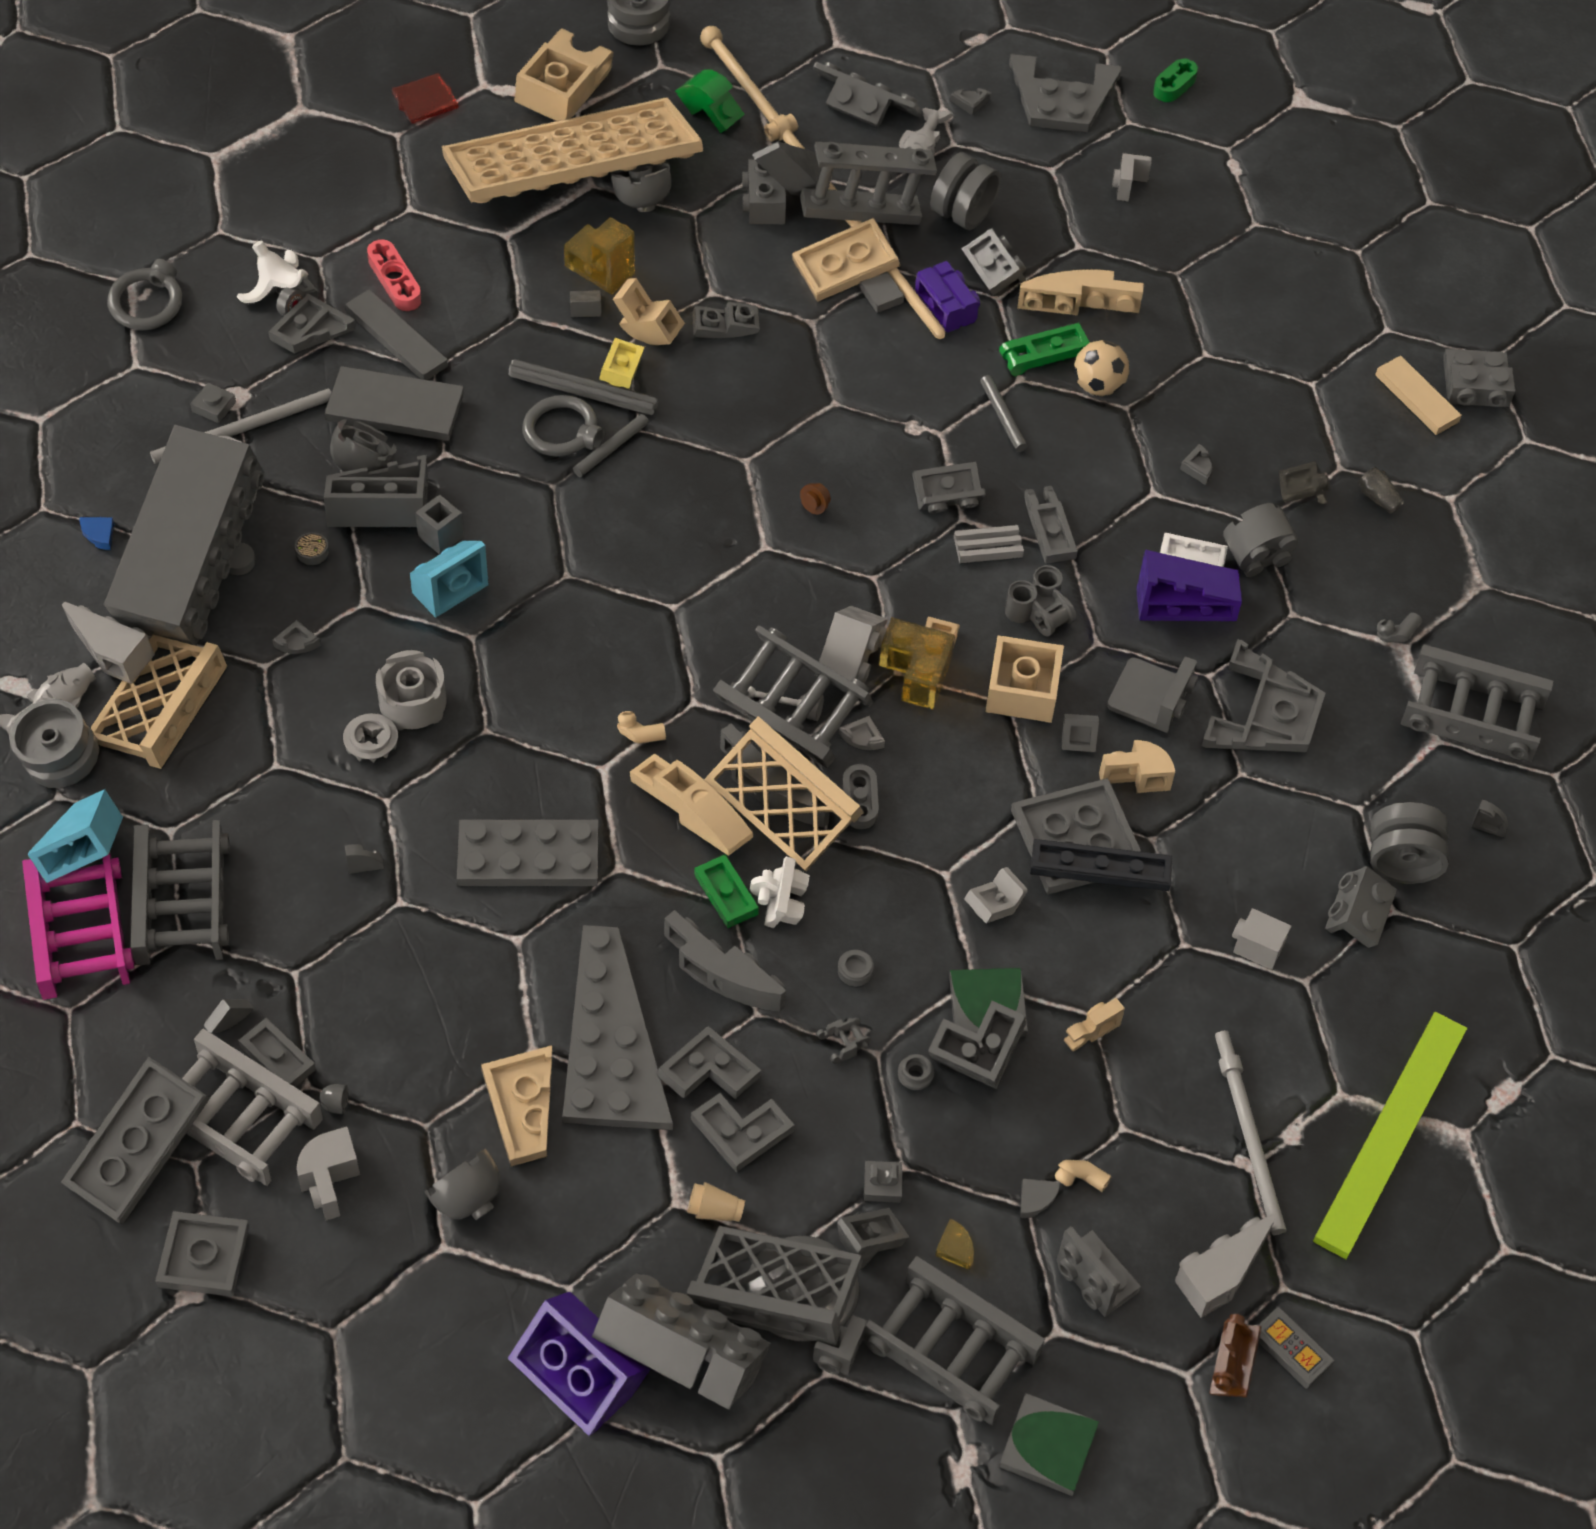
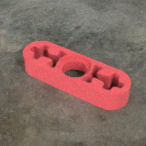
[367,240,421,311]

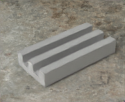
[954,525,1024,563]

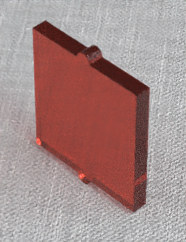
[392,73,459,124]

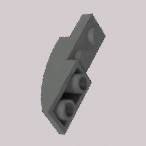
[720,723,830,828]
[664,910,786,1012]

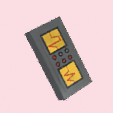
[1257,1307,1335,1390]

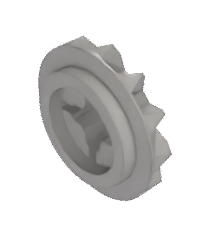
[343,713,398,763]

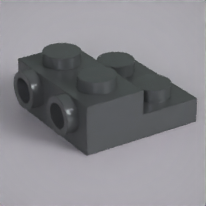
[1443,349,1515,407]

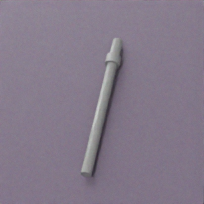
[150,388,332,464]
[1215,1031,1286,1235]

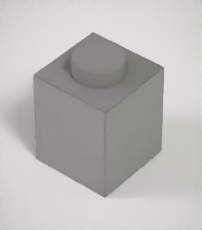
[1232,908,1291,970]

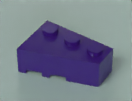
[1136,549,1242,621]

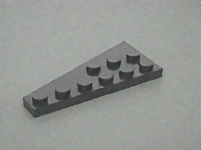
[562,925,673,1130]

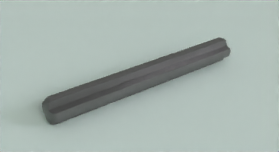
[509,359,658,415]

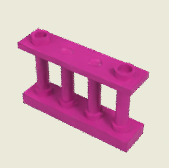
[22,852,135,1000]

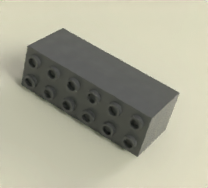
[104,425,265,646]

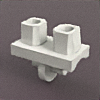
[750,856,810,928]

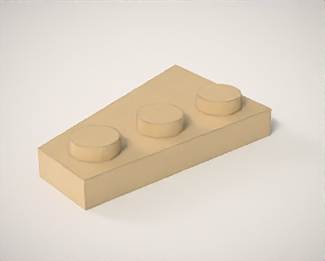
[481,1045,553,1166]

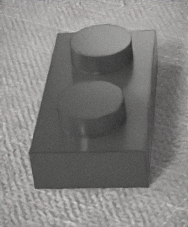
[238,1018,316,1087]

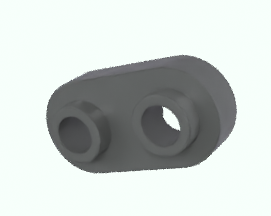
[842,764,879,829]

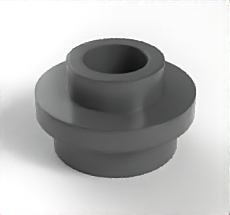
[898,1054,934,1090]

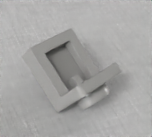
[1112,153,1152,201]
[964,867,1027,924]

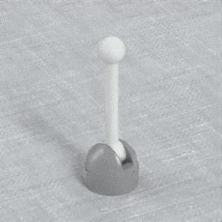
[747,686,824,721]

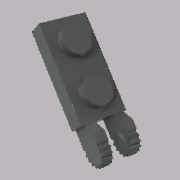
[1024,486,1078,564]

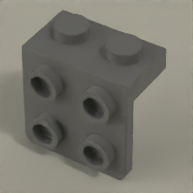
[1107,656,1199,733]

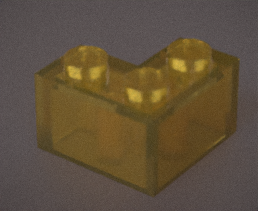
[564,217,635,295]
[879,617,955,709]

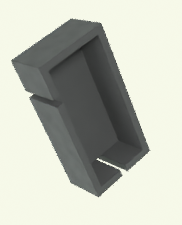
[592,1273,771,1409]

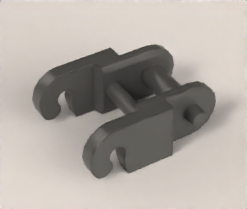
[816,1018,871,1064]

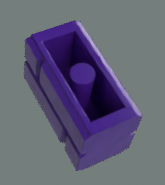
[915,261,980,333]

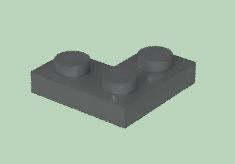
[657,1026,761,1099]
[691,1093,795,1172]

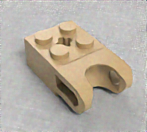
[514,29,613,121]

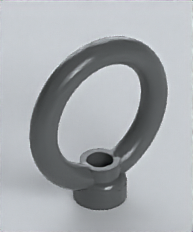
[107,259,182,330]
[522,395,605,456]

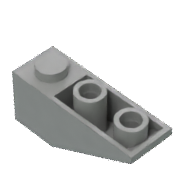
[62,602,155,684]
[1175,1214,1275,1318]

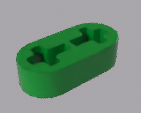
[1153,59,1198,102]

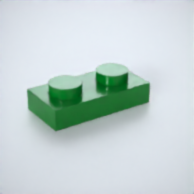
[694,854,759,929]

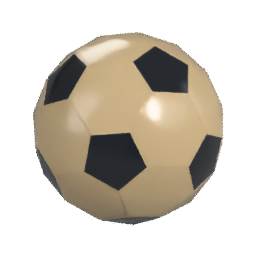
[1074,340,1129,396]

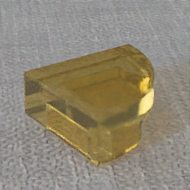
[935,1219,974,1270]

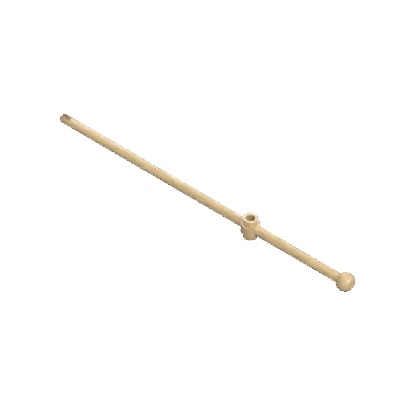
[700,26,945,339]

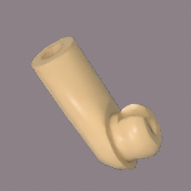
[617,711,666,744]
[1055,1160,1112,1192]

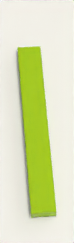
[1313,1012,1467,1260]

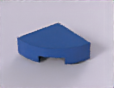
[79,517,114,550]

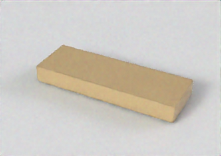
[1375,356,1462,435]

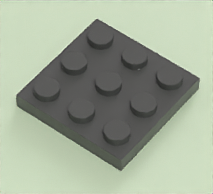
[1011,778,1141,895]

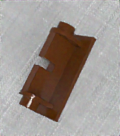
[1210,1314,1261,1397]

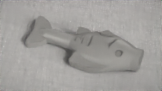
[899,108,951,155]
[0,663,96,736]

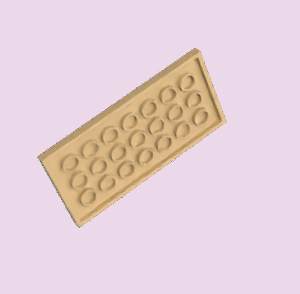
[442,97,703,203]

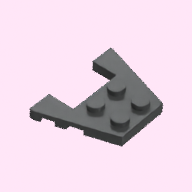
[1009,54,1122,133]
[1202,639,1326,752]

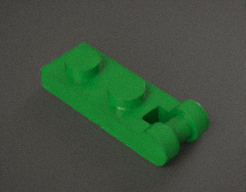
[999,323,1090,376]

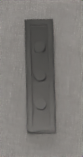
[345,289,448,380]

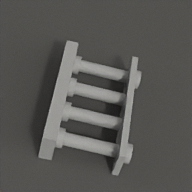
[182,1028,323,1186]

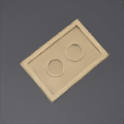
[792,218,900,302]

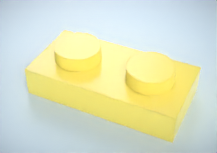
[599,338,644,389]

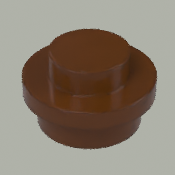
[800,483,831,515]

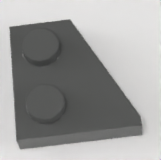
[268,294,356,353]

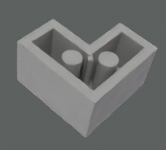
[815,606,889,683]

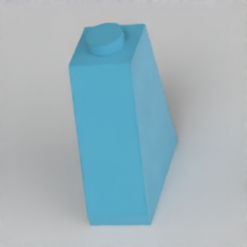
[28,789,123,883]

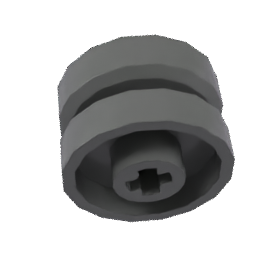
[607,0,670,46]
[930,152,1001,231]
[9,699,100,788]
[1371,802,1449,884]

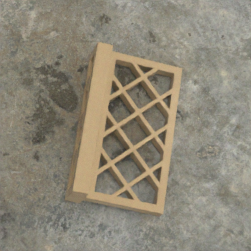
[91,634,227,769]
[704,716,864,871]

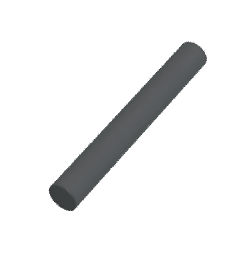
[980,375,1027,452]
[573,414,649,477]

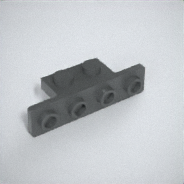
[813,62,922,128]

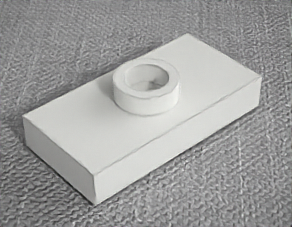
[1160,533,1228,567]

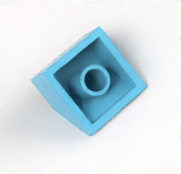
[410,540,488,618]

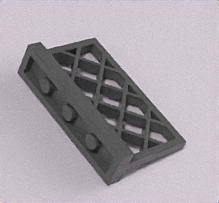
[686,1226,863,1345]

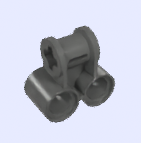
[1005,565,1076,637]

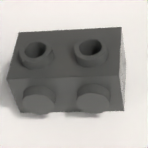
[742,159,786,224]

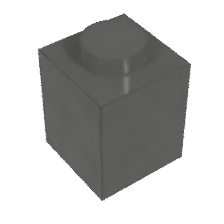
[415,494,464,554]

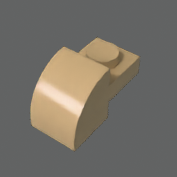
[1099,740,1175,793]

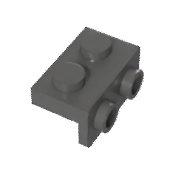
[912,462,986,514]
[1325,866,1397,948]

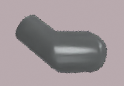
[1377,612,1422,643]

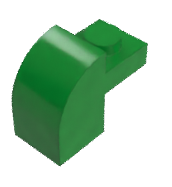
[675,69,745,133]

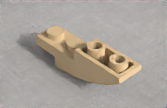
[1017,270,1144,315]
[630,754,753,856]

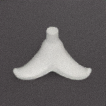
[237,240,308,303]

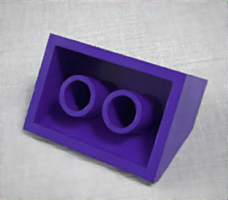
[508,1291,651,1436]

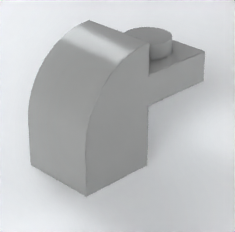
[297,1127,360,1220]

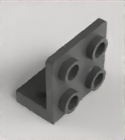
[1056,1227,1141,1317]

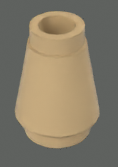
[687,1182,745,1222]

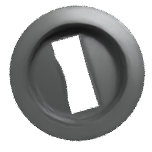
[320,1084,349,1114]

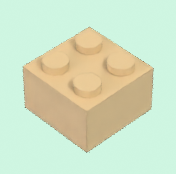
[985,635,1064,723]

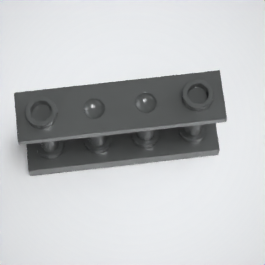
[800,142,937,225]
[713,625,874,768]
[1400,644,1554,762]
[131,820,230,965]
[863,1256,1045,1425]

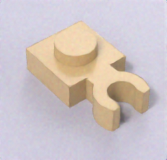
[1064,998,1125,1051]

